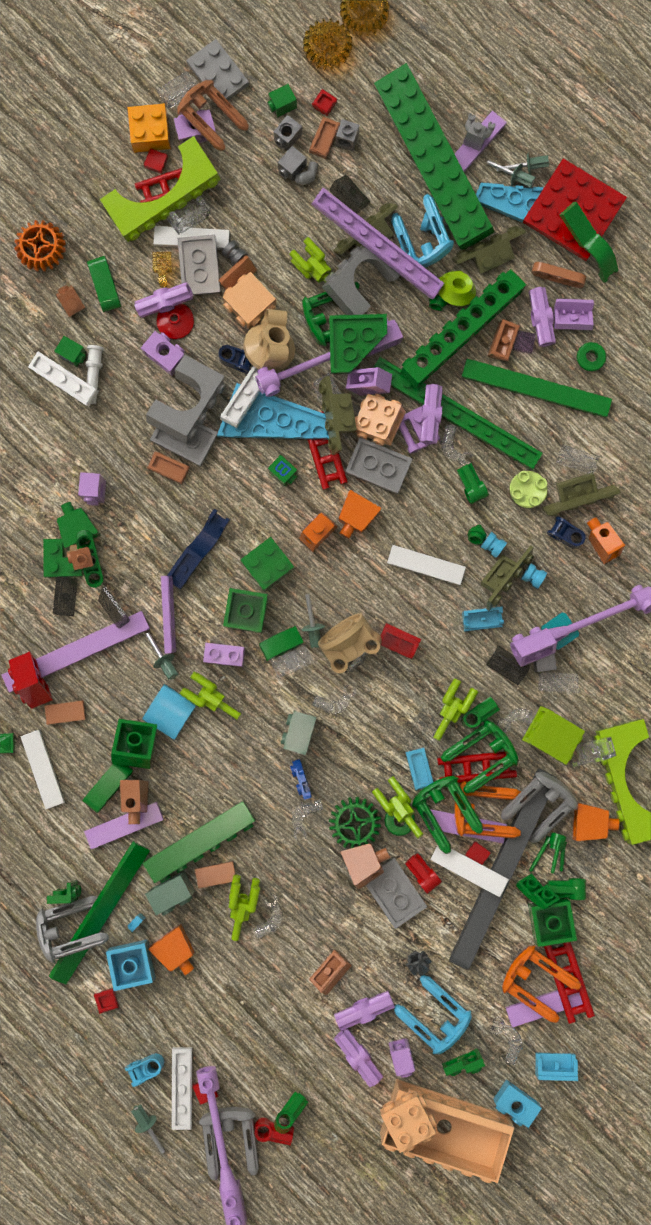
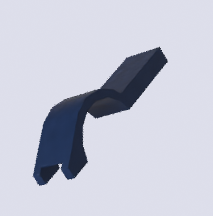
[167,509,230,589]

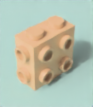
[223,272,277,329]
[355,394,406,446]
[380,1091,437,1153]

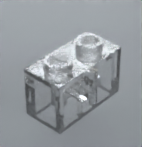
[271,645,314,679]

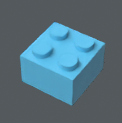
[106,939,156,991]

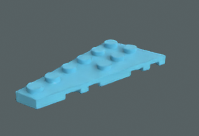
[476,183,544,222]
[217,383,329,440]

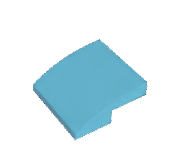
[142,684,196,740]

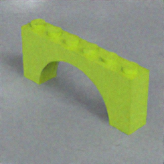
[100,136,221,242]
[594,719,651,845]

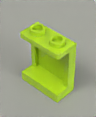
[522,706,585,765]

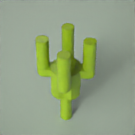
[289,237,332,283]
[179,671,241,720]
[433,679,479,741]
[372,776,424,839]
[229,875,260,941]

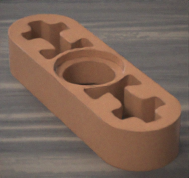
[531,262,587,288]

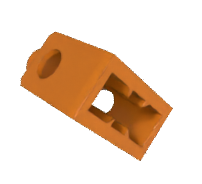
[338,490,381,539]
[299,512,338,552]
[587,517,625,564]
[572,803,619,841]
[148,924,195,975]

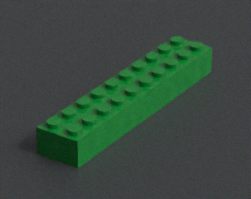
[374,63,495,250]

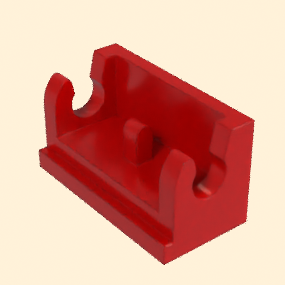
[380,623,421,659]

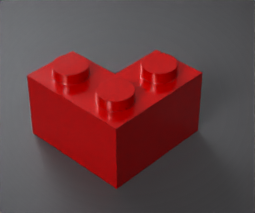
[8,651,53,709]

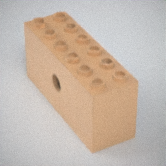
[380,1079,514,1183]

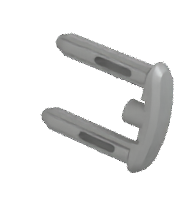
[501,772,578,843]
[36,896,109,963]
[199,1107,259,1181]

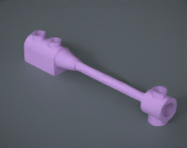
[255,318,403,397]
[510,585,651,667]
[196,1066,247,1225]

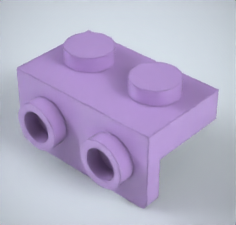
[553,299,594,330]

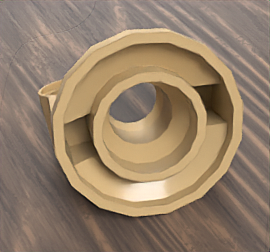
[243,309,295,373]
[318,613,382,673]

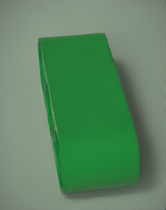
[87,256,121,312]
[76,530,103,588]
[82,764,134,813]

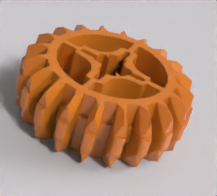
[14,220,66,272]

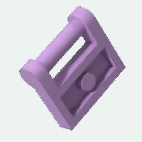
[399,406,440,454]

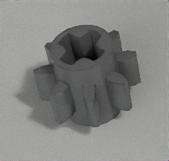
[406,950,432,976]

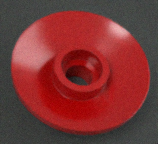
[156,303,194,339]

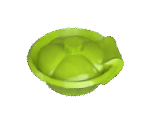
[438,271,476,306]

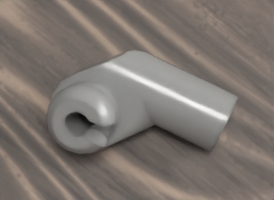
[295,162,318,185]

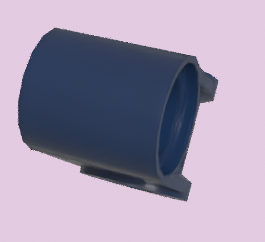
[218,345,251,374]
[547,516,586,549]

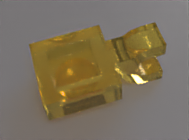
[152,252,172,288]

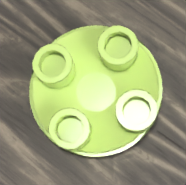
[510,471,547,508]

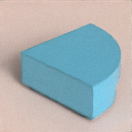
[127,913,146,932]

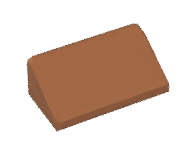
[487,319,520,361]
[309,950,352,995]

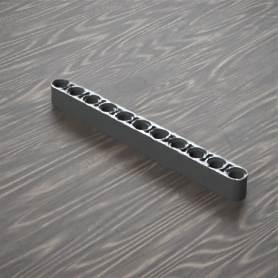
[449,768,557,970]

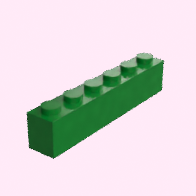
[143,800,256,883]

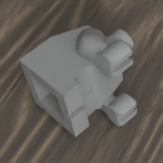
[463,113,495,151]

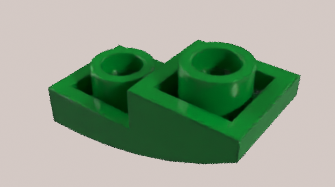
[259,626,304,661]
[516,873,560,910]

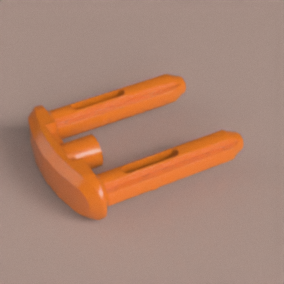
[454,781,521,839]
[502,946,581,1023]

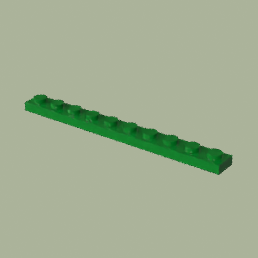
[373,357,543,470]

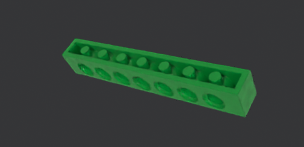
[401,269,527,389]

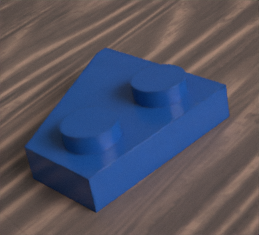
[290,759,312,800]

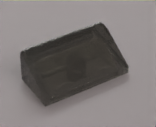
[330,175,370,214]
[53,576,78,617]
[98,587,130,628]
[486,646,530,685]

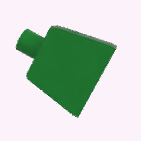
[57,502,101,551]

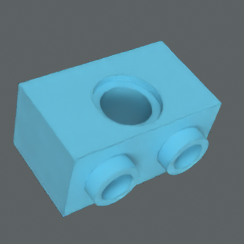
[493,1079,542,1128]

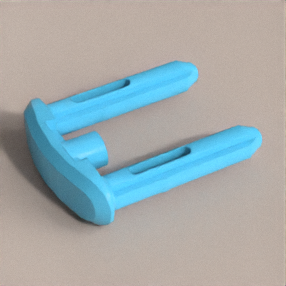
[391,194,454,268]
[394,975,472,1055]

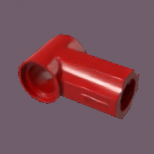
[405,853,442,894]
[255,1118,294,1145]

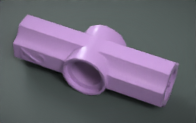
[135,282,193,318]
[529,287,556,347]
[420,384,443,444]
[334,991,395,1031]
[334,1028,383,1087]

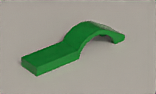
[560,202,619,283]

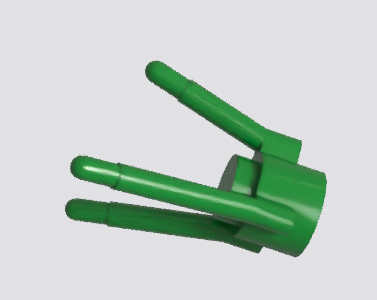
[529,832,567,874]

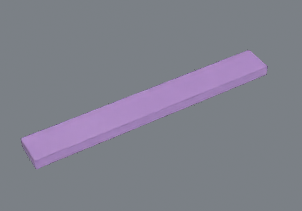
[311,188,444,299]
[1,611,150,692]

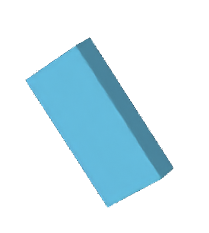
[405,748,433,790]

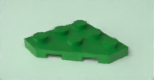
[329,314,387,374]

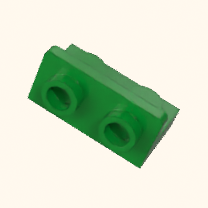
[47,880,81,904]

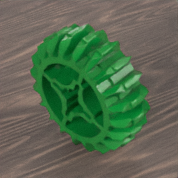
[329,797,381,848]

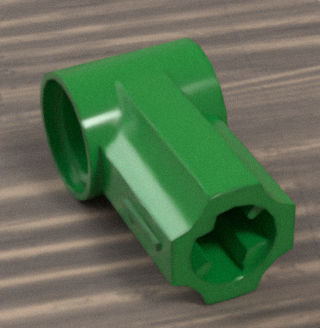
[457,463,489,504]
[461,697,500,729]
[547,878,586,900]
[274,1092,308,1134]

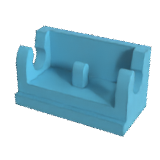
[462,607,504,632]
[535,1053,578,1081]

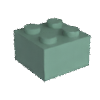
[281,711,317,755]
[145,871,195,916]

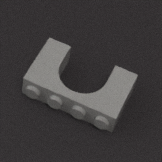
[322,245,400,315]
[146,354,225,444]

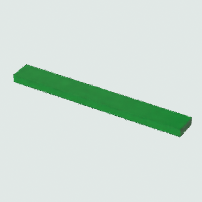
[461,358,612,418]
[49,841,150,985]

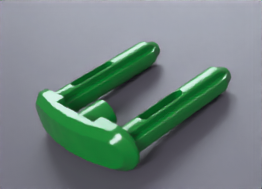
[302,282,360,347]
[441,720,519,794]
[412,776,483,854]

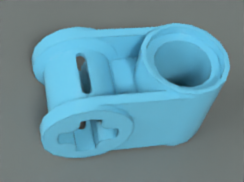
[124,1053,165,1087]

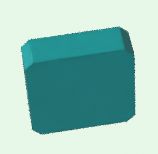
[541,612,579,650]

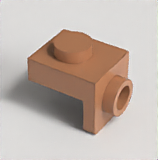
[56,285,85,317]
[67,544,93,570]

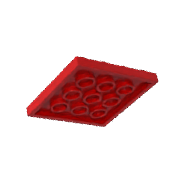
[522,158,627,261]

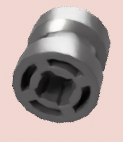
[222,240,248,266]

